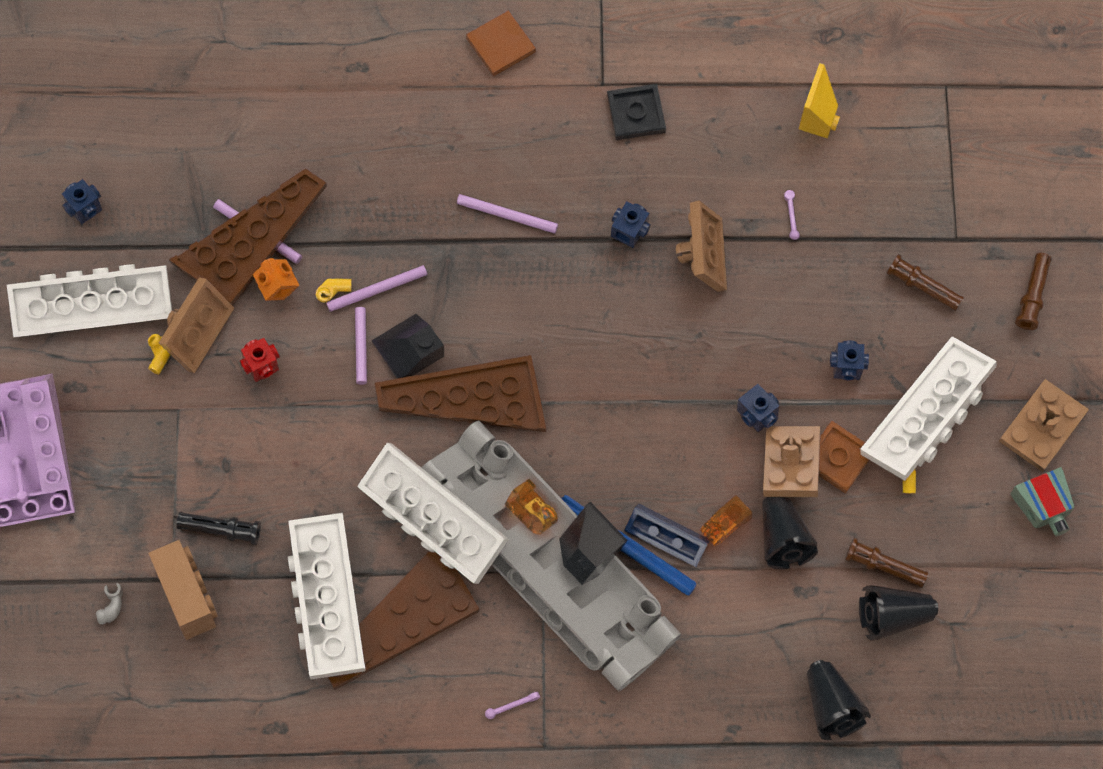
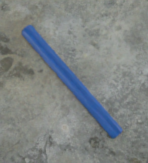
[561,495,696,595]

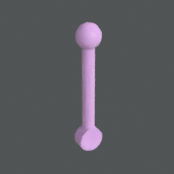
[784,190,800,240]
[12,456,28,503]
[485,692,540,719]

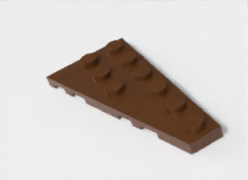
[169,168,327,306]
[375,355,546,432]
[328,551,479,690]

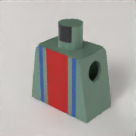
[1011,467,1074,536]

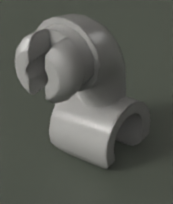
[96,583,123,624]

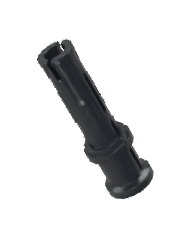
[176,512,261,545]

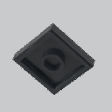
[607,84,666,140]

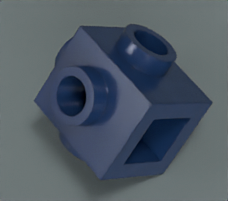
[61,179,102,225]
[611,201,651,248]
[830,340,869,381]
[737,384,779,432]

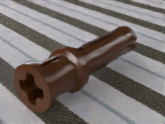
[1015,252,1052,330]
[886,254,964,311]
[845,538,928,588]

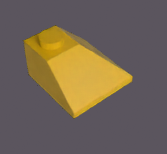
[799,63,840,139]

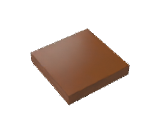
[466,10,536,77]
[819,421,869,494]

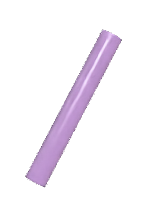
[355,307,367,385]

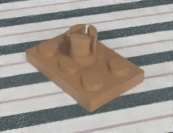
[676,201,727,292]
[159,277,234,373]
[999,379,1089,472]
[763,426,820,497]

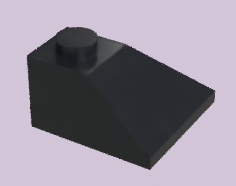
[372,314,444,379]
[559,502,628,585]

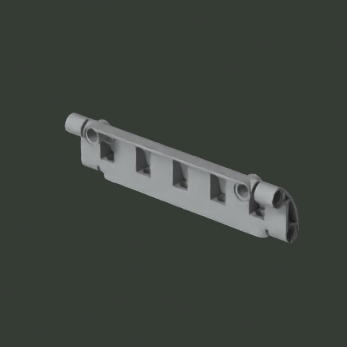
[421,421,682,692]

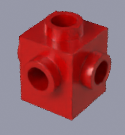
[240,338,280,382]

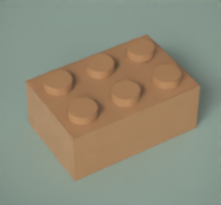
[148,540,218,640]

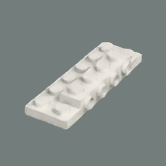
[7,264,172,337]
[860,337,996,481]
[357,443,509,584]
[288,513,365,679]

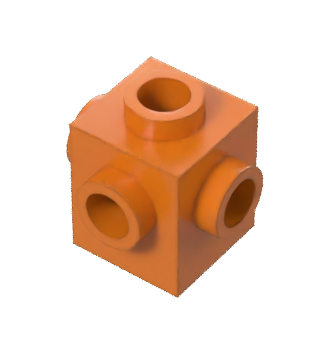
[253,258,300,301]

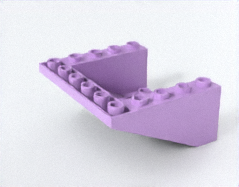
[0,374,75,527]

